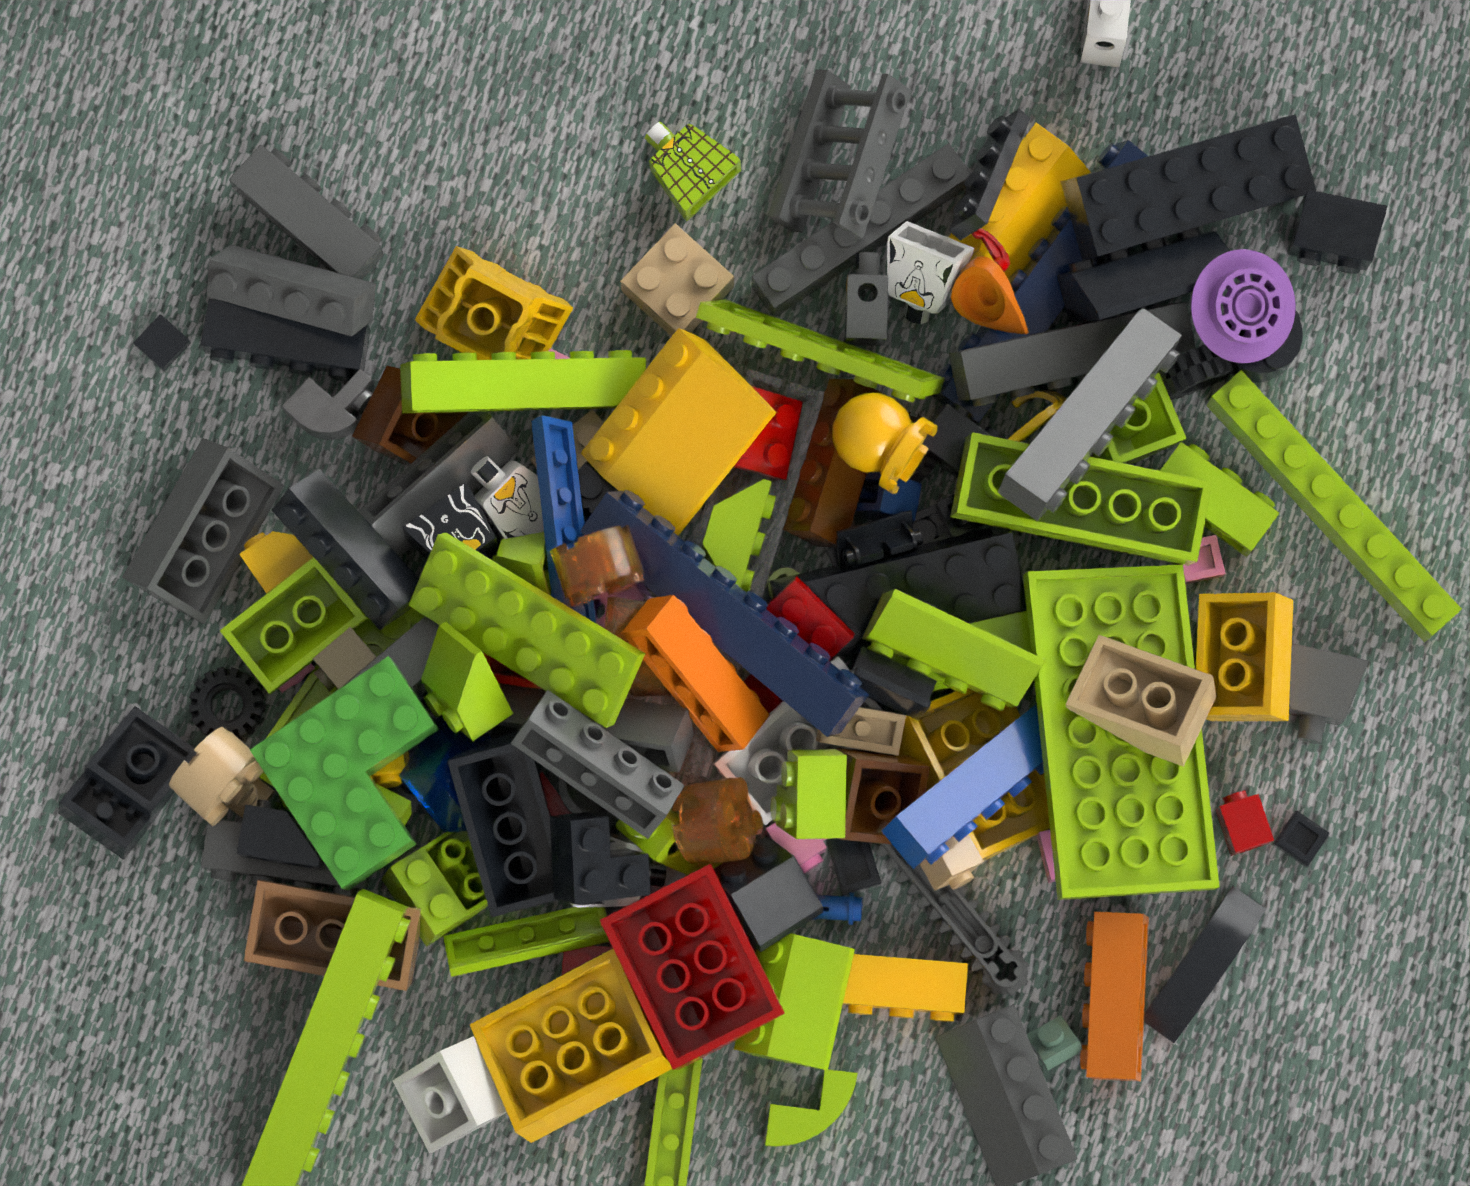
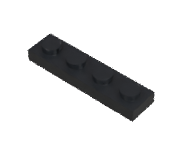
[949,108,1031,241]

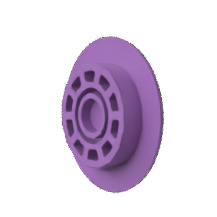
[1191,249,1296,363]

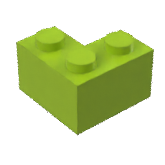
[770,749,847,839]

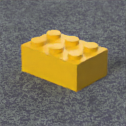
[1196,592,1293,721]

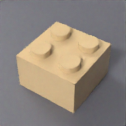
[621,223,734,337]

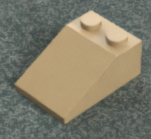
[1066,635,1216,767]

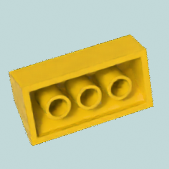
[948,122,1091,279]

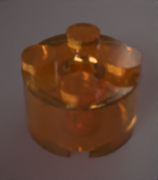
[550,525,644,607]
[672,777,763,866]

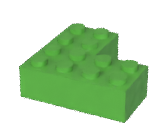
[250,656,439,891]

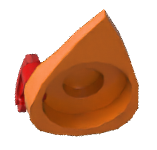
[951,228,1029,334]

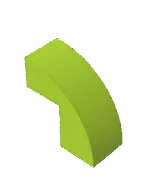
[765,1069,858,1147]

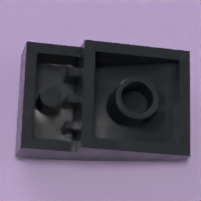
[58,706,197,860]

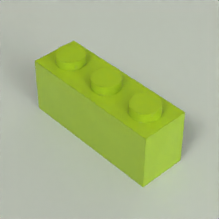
[1160,442,1279,558]

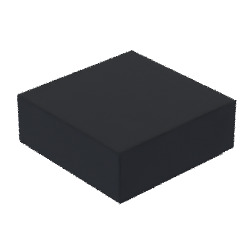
[133,314,191,372]
[1272,810,1330,868]

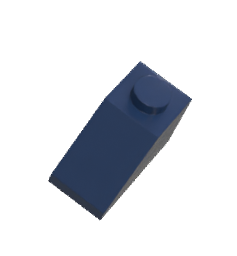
[854,472,922,523]

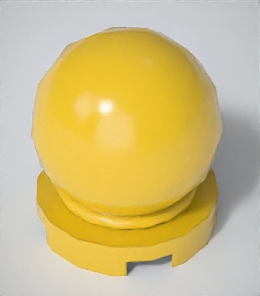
[832,393,938,494]

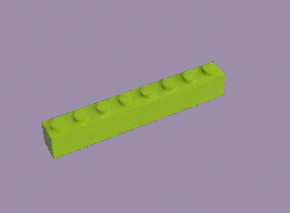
[1206,370,1462,643]
[242,888,411,1186]

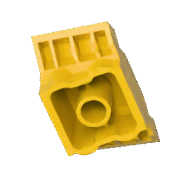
[415,246,573,360]

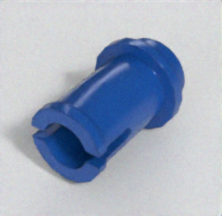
[812,892,863,925]

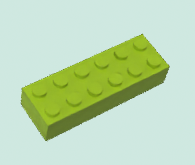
[950,432,1212,566]

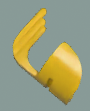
[1008,390,1066,442]

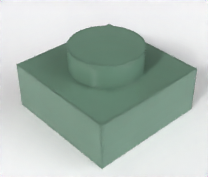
[1027,1015,1083,1071]

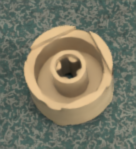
[169,727,264,826]

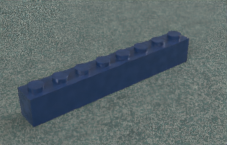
[932,140,1148,423]
[580,490,869,737]

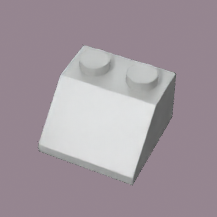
[392,1036,507,1154]

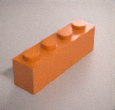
[621,595,770,752]
[1080,912,1149,1082]

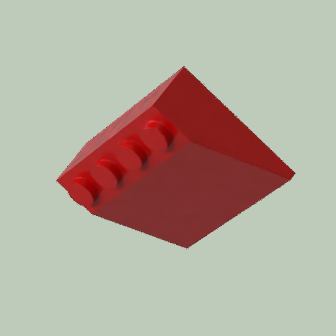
[600,864,785,1070]

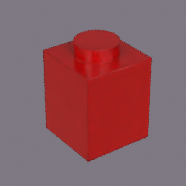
[1215,790,1274,856]

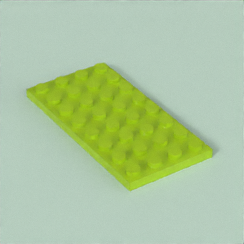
[1023,565,1220,900]

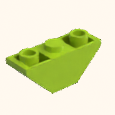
[702,479,777,593]

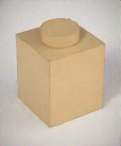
[920,835,984,891]

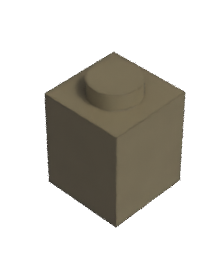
[313,627,377,692]

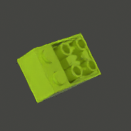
[382,821,488,947]

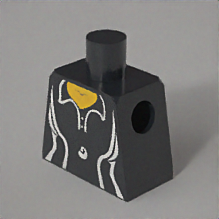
[403,482,498,559]

